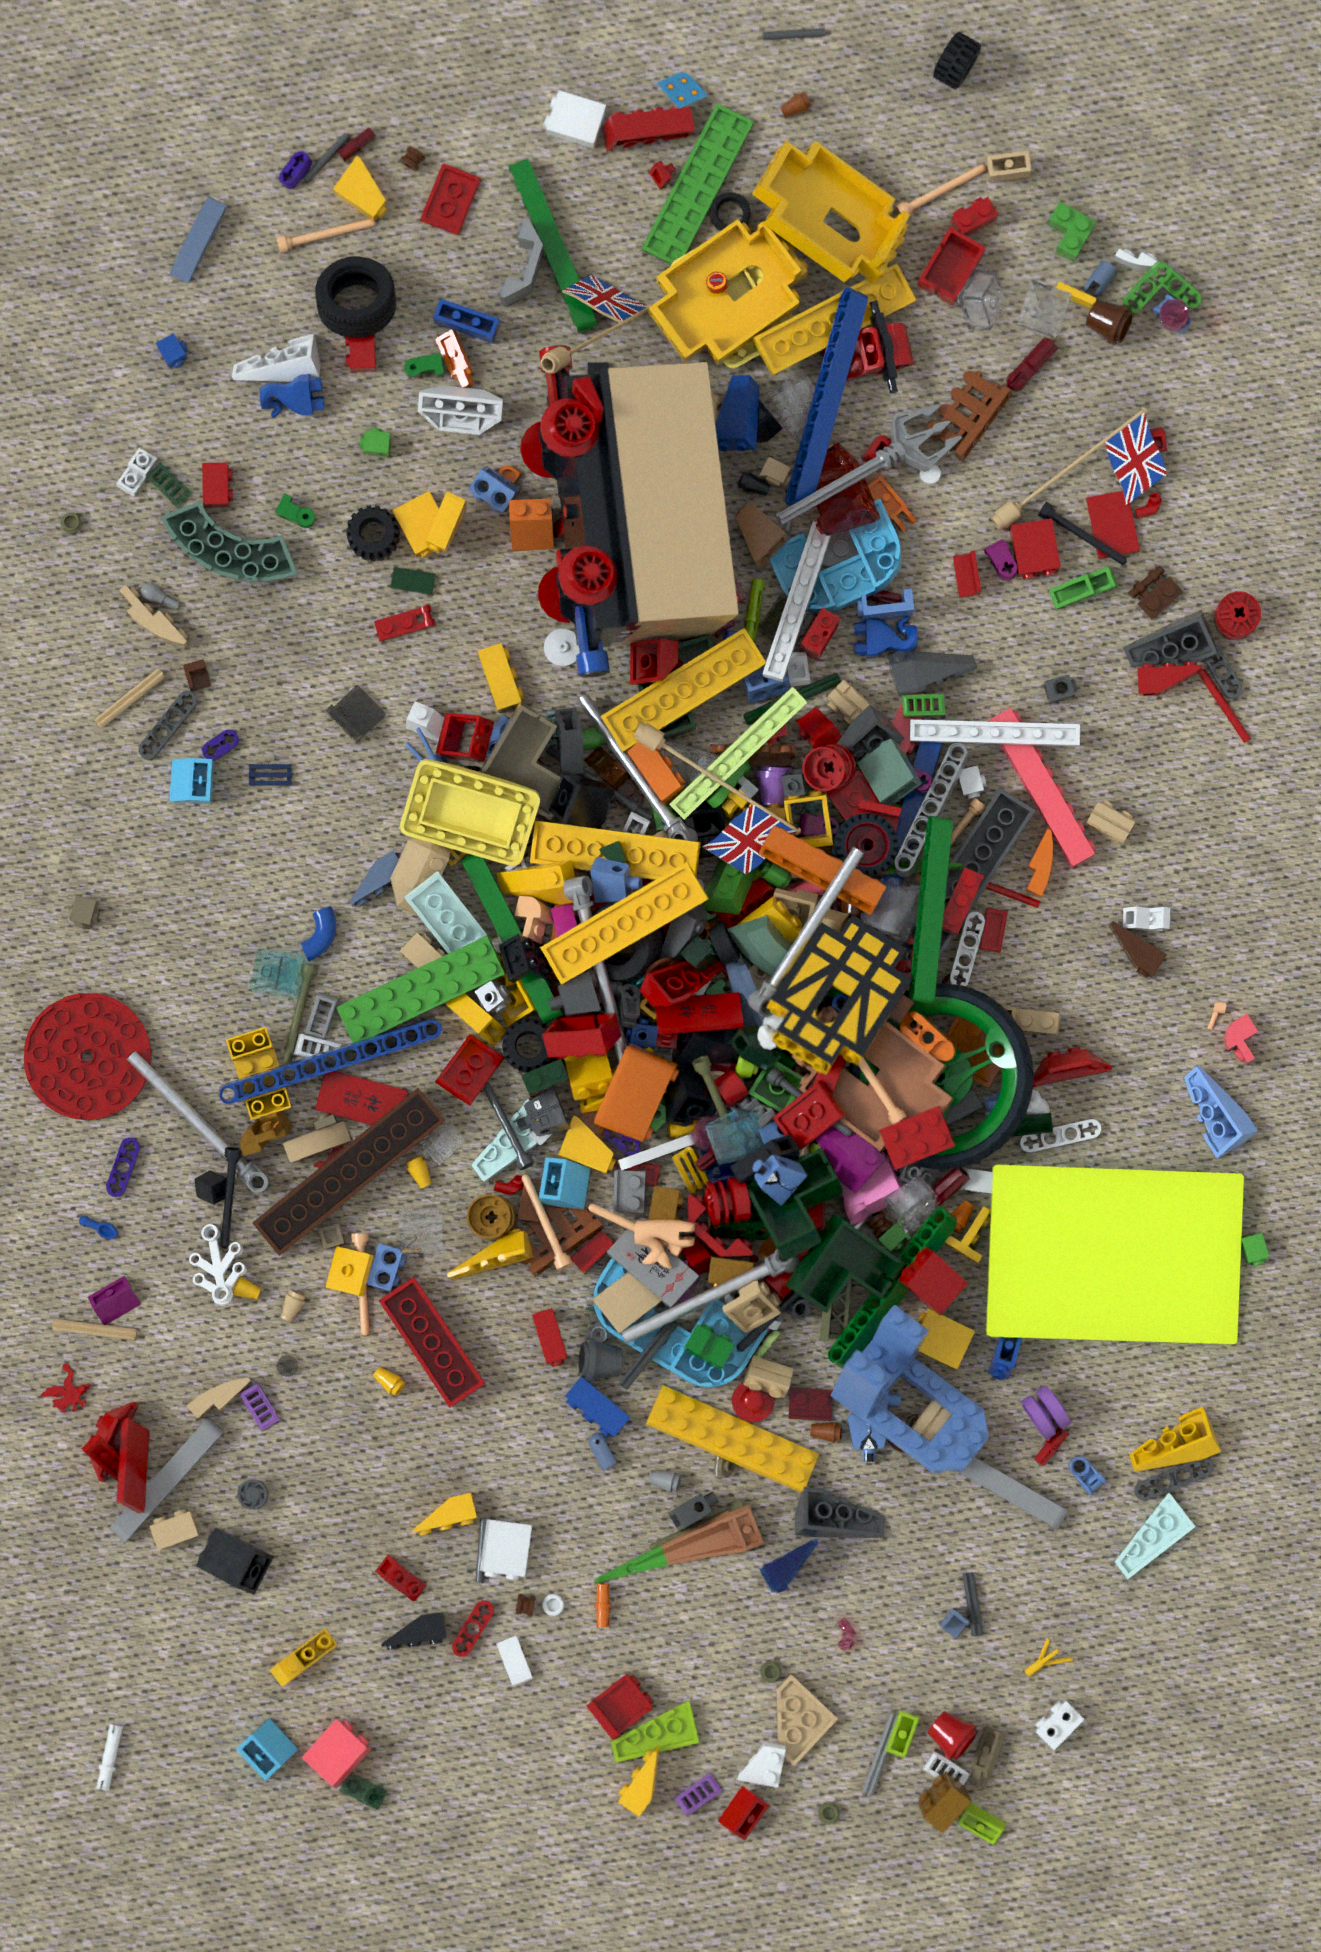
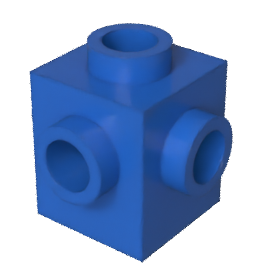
[625,1017,658,1049]

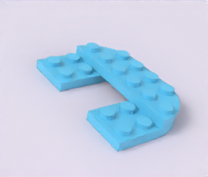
[770,499,902,614]

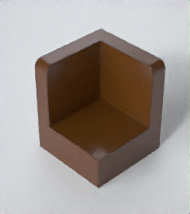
[183,659,211,692]

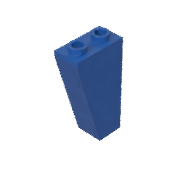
[715,375,760,452]
[988,1337,1022,1380]

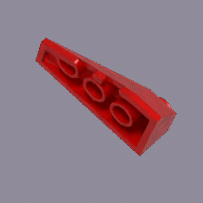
[640,952,725,1007]

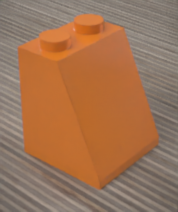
[509,498,554,551]

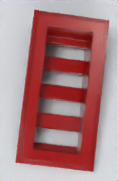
[572,376,603,423]

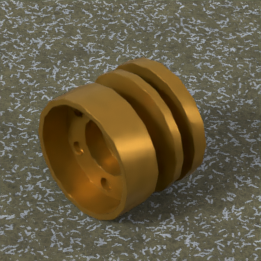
[466,1194,517,1240]

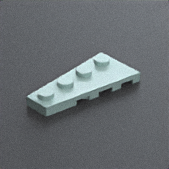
[472,1099,538,1183]
[1114,1492,1195,1579]

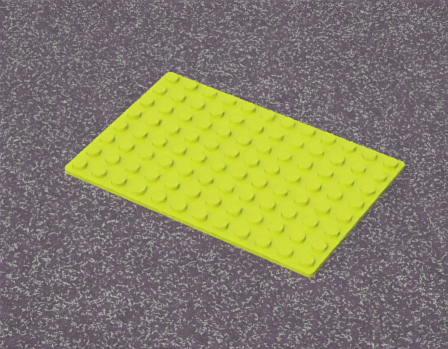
[986,1165,1244,1344]

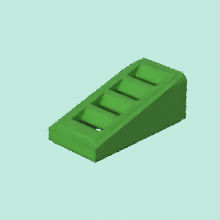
[901,694,945,718]

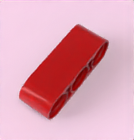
[716,878,775,928]

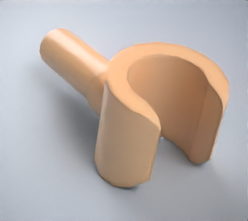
[1207,1001,1226,1030]

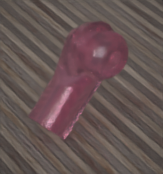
[837,1617,856,1651]

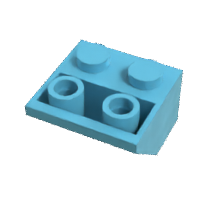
[169,758,214,804]
[539,1157,591,1210]
[236,1718,299,1781]

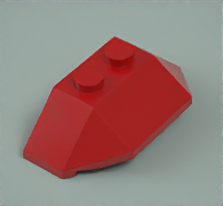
[1033,1047,1112,1087]
[88,1401,139,1482]

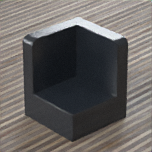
[194,1170,226,1205]

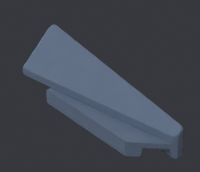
[726,954,774,1057]

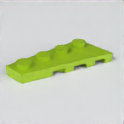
[611,1700,699,1763]

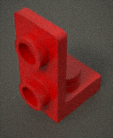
[375,1554,426,1602]

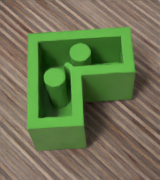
[1048,201,1096,263]

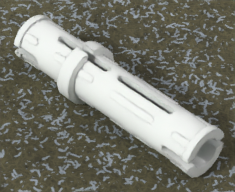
[96,1724,123,1791]

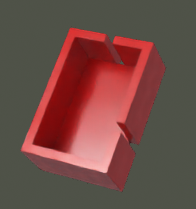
[917,227,986,306]
[542,1013,621,1059]

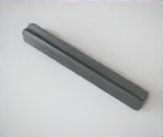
[619,1320,678,1390]

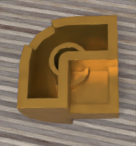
[240,1112,293,1156]

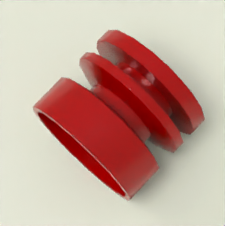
[1213,591,1261,640]
[802,744,856,791]
[704,1177,751,1226]

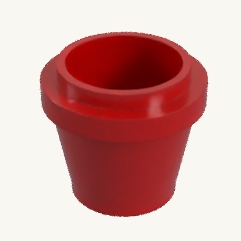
[927,1711,977,1761]

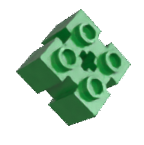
[683,1323,735,1370]

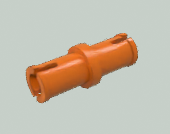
[595,1583,611,1628]

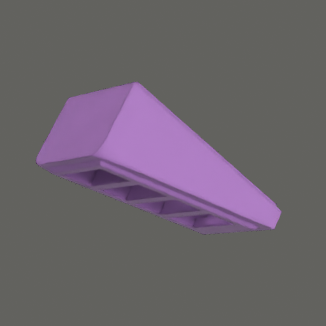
[240,1383,280,1431]
[674,1773,722,1816]

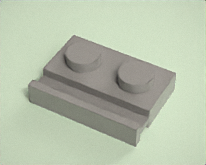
[613,1169,646,1213]

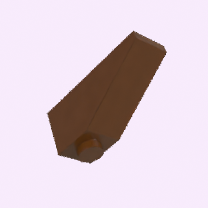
[1109,921,1167,978]

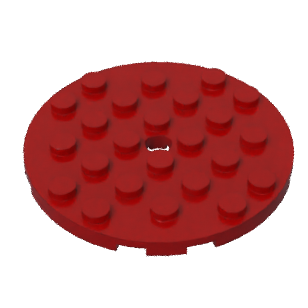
[24,993,151,1120]

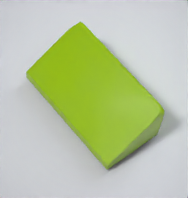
[885,1710,920,1758]
[957,1803,1006,1845]

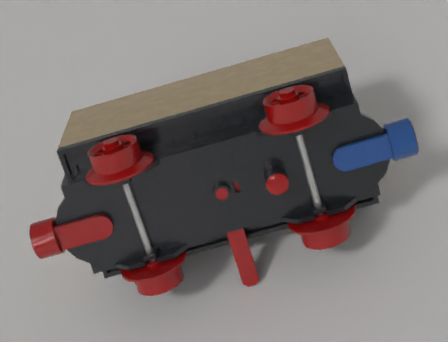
[520,345,739,678]

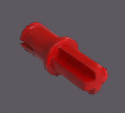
[1034,1428,1070,1466]

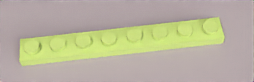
[669,686,807,819]

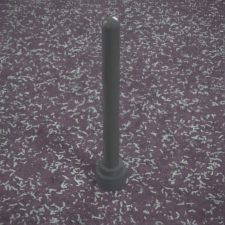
[766,1067,852,1136]
[483,1081,535,1170]

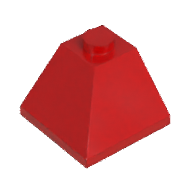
[630,638,678,685]

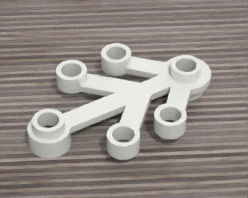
[189,1224,247,1305]

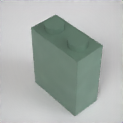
[857,738,922,806]

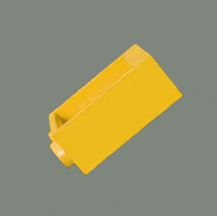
[784,790,833,847]

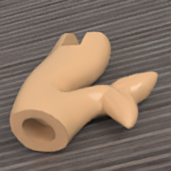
[635,1220,695,1269]

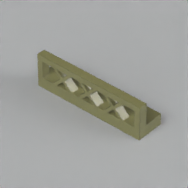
[820,1278,852,1341]

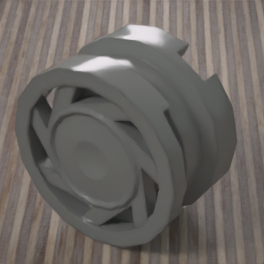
[237,1480,268,1510]

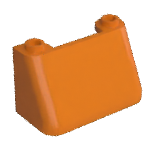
[594,1043,679,1142]

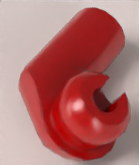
[1135,492,1162,519]
[494,1175,524,1195]

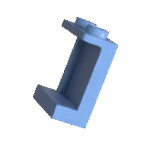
[856,589,914,622]

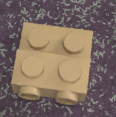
[774,888,819,930]
[722,1280,781,1334]

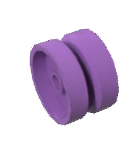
[1020,1385,1072,1440]

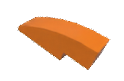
[1025,829,1053,898]

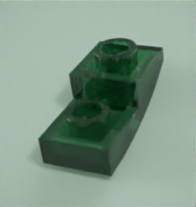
[339,1772,388,1810]

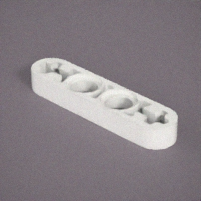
[949,912,985,987]
[1020,1119,1101,1153]
[618,1133,698,1170]

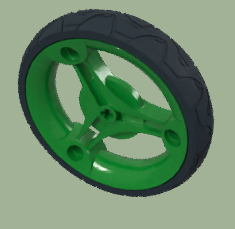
[849,983,1034,1170]

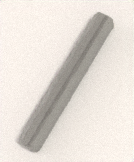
[862,1713,898,1796]

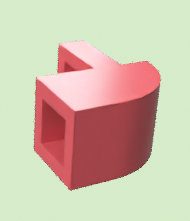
[1224,1014,1258,1064]

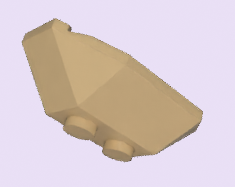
[390,838,450,914]

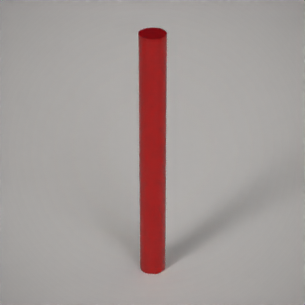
[1198,669,1251,743]
[985,882,1040,908]

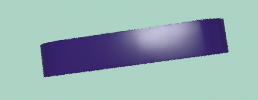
[106,1137,140,1197]

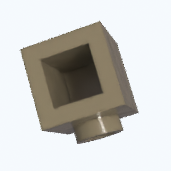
[69,895,100,929]

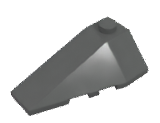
[658,903,707,961]

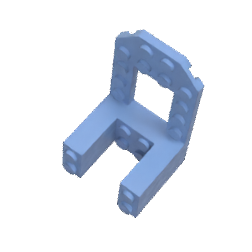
[830,1305,989,1474]

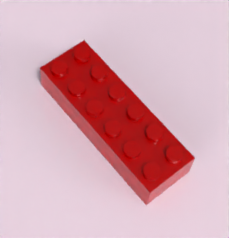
[378,1277,486,1408]

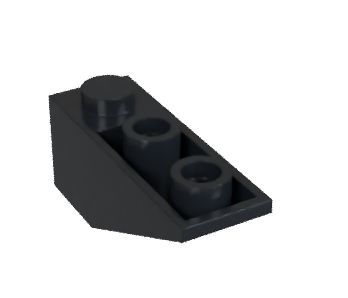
[730,1135,800,1184]
[381,1612,446,1650]

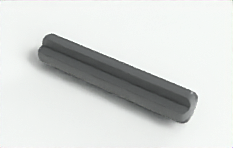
[963,1572,984,1636]

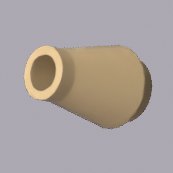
[280,1289,306,1322]

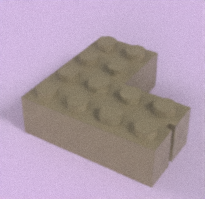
[479,702,561,820]

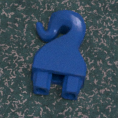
[260,374,325,418]
[854,616,917,658]

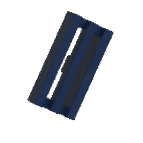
[249,764,292,786]

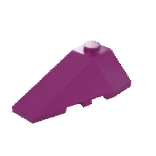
[815,1126,886,1194]

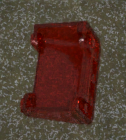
[815,442,881,536]

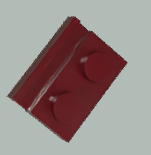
[788,1388,833,1421]

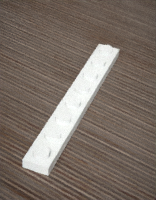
[763,521,833,682]
[910,720,1080,746]

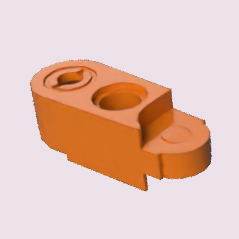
[899,1011,956,1061]

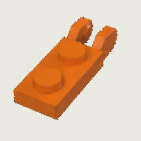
[864,475,917,533]

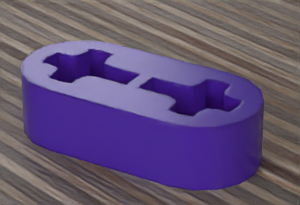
[279,151,312,189]
[202,730,239,761]
[605,1129,640,1156]

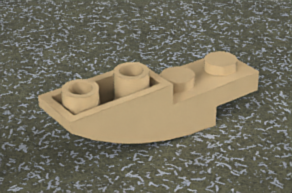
[119,585,189,647]
[1003,1006,1061,1035]

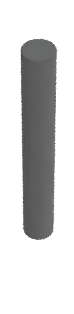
[763,28,825,40]
[303,133,350,184]
[475,1518,488,1583]

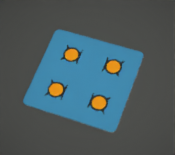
[657,72,707,108]

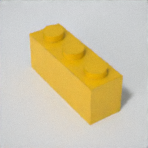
[478,643,524,713]

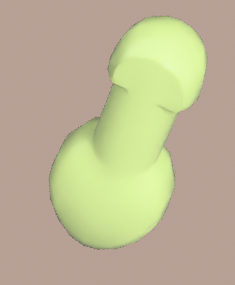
[753,1331,780,1358]

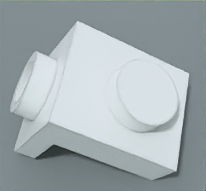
[787,652,811,687]

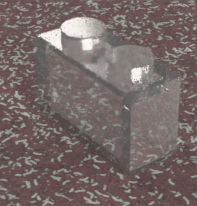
[419,1121,468,1169]

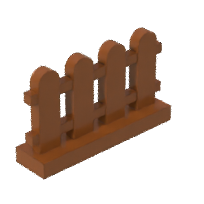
[926,371,1012,462]
[710,744,796,767]
[513,1205,604,1277]

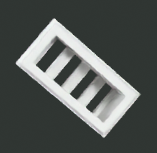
[293,1034,341,1065]
[922,1751,970,1785]

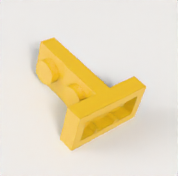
[945,1206,991,1264]

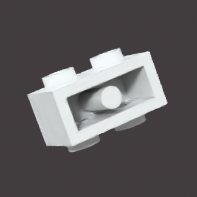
[1034,1700,1084,1750]

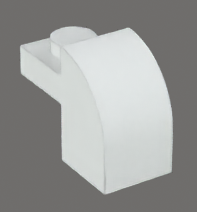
[1123,907,1170,931]

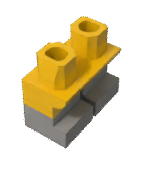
[721,776,759,819]

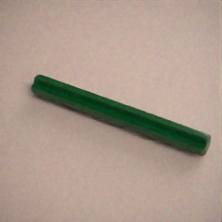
[743,673,841,725]

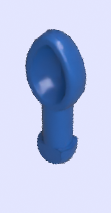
[79,1216,118,1239]

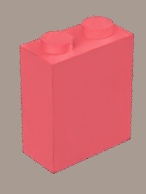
[302,1719,372,1788]

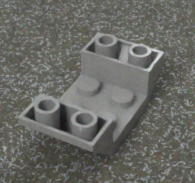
[498,218,544,307]

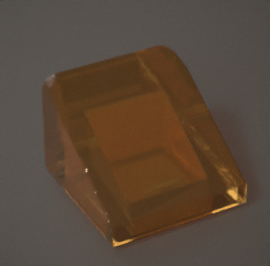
[579,1111,606,1137]

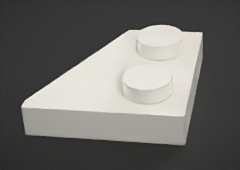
[737,1742,786,1788]

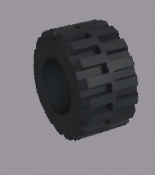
[933,31,981,90]
[346,505,400,562]
[502,1019,554,1073]

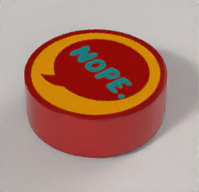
[706,272,728,294]

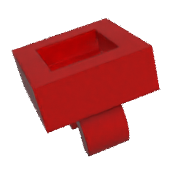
[649,161,676,189]
[655,1032,678,1049]

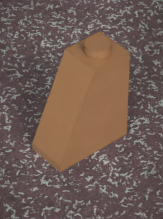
[736,502,789,569]

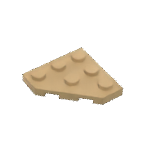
[776,1674,838,1766]

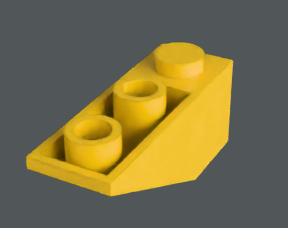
[413,1493,477,1536]
[270,1628,338,1687]
[618,1746,660,1817]

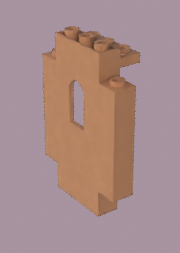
[791,1006,955,1152]

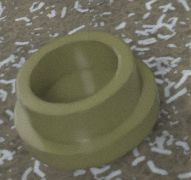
[61,513,82,534]
[760,1661,782,1683]
[818,1802,840,1824]

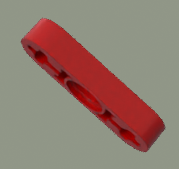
[452,1600,494,1657]

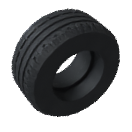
[591,901,664,982]

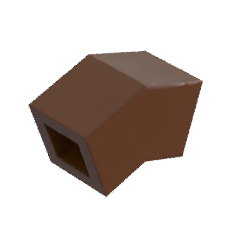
[889,995,914,1023]

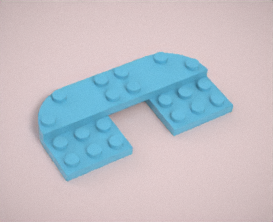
[593,1258,768,1388]

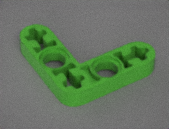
[1123,261,1202,313]

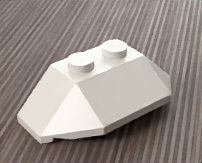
[418,385,503,435]

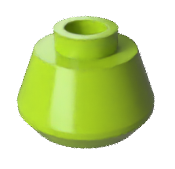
[735,1050,760,1078]

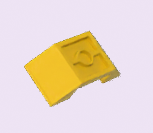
[226,1027,292,1121]

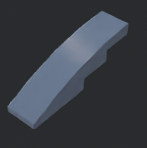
[170,197,227,283]

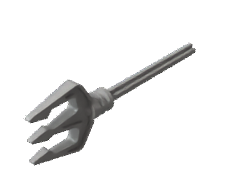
[775,405,962,526]

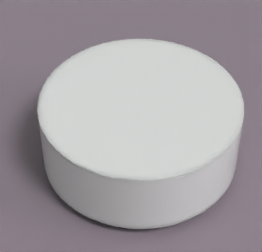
[919,465,941,485]
[542,1594,564,1616]

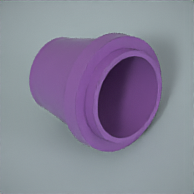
[755,765,793,806]

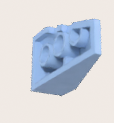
[1184,1065,1258,1159]

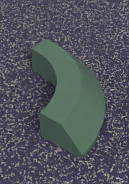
[161,501,297,582]
[727,915,839,990]

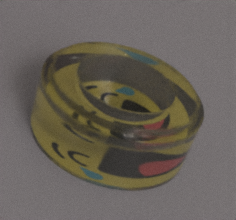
[277,1355,298,1377]

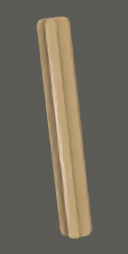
[95,669,165,728]
[52,1319,137,1340]

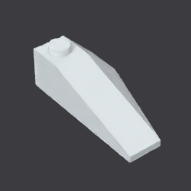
[232,334,321,382]

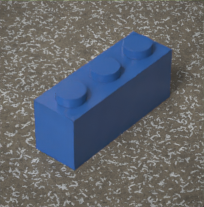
[433,298,500,344]
[565,1376,630,1438]

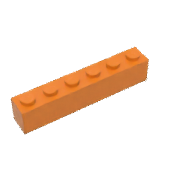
[758,826,886,915]

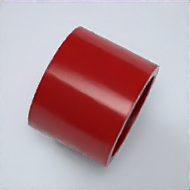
[714,1068,749,1108]

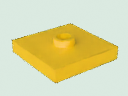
[325,1246,374,1297]

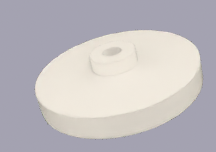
[544,629,579,666]

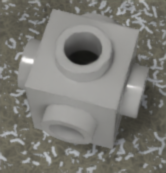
[475,980,512,1014]

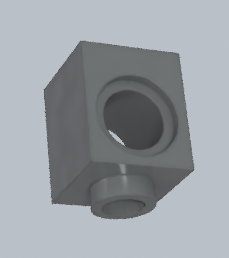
[1043,675,1077,704]
[781,768,812,796]

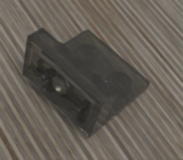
[326,685,386,744]

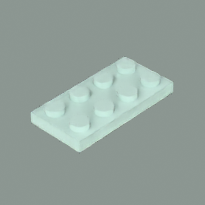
[404,871,487,954]

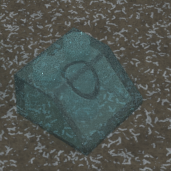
[249,950,303,998]
[705,1108,764,1165]

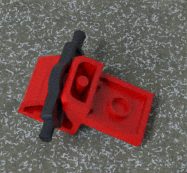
[822,300,915,394]

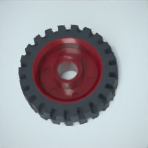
[834,813,898,876]

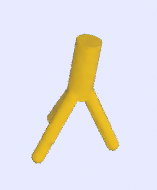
[1024,1638,1073,1677]

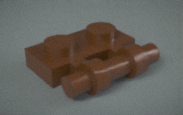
[1128,565,1183,620]

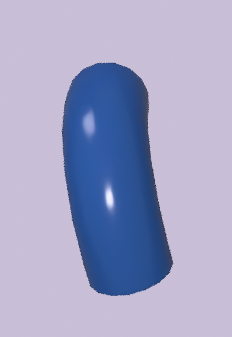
[301,906,337,961]

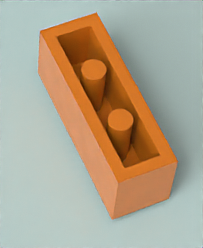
[627,742,686,805]

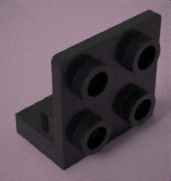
[499,933,553,983]

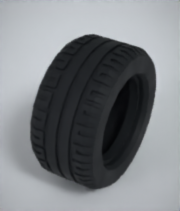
[315,256,396,338]

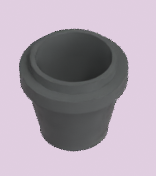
[578,1338,622,1381]

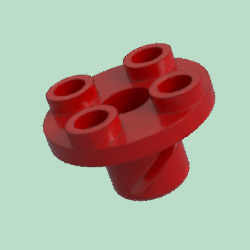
[732,1381,774,1422]

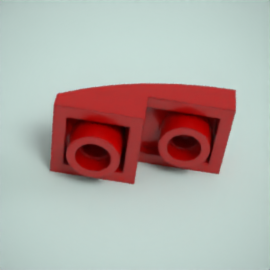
[813,1054,846,1093]

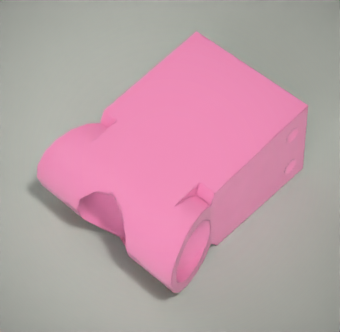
[837,1152,908,1225]

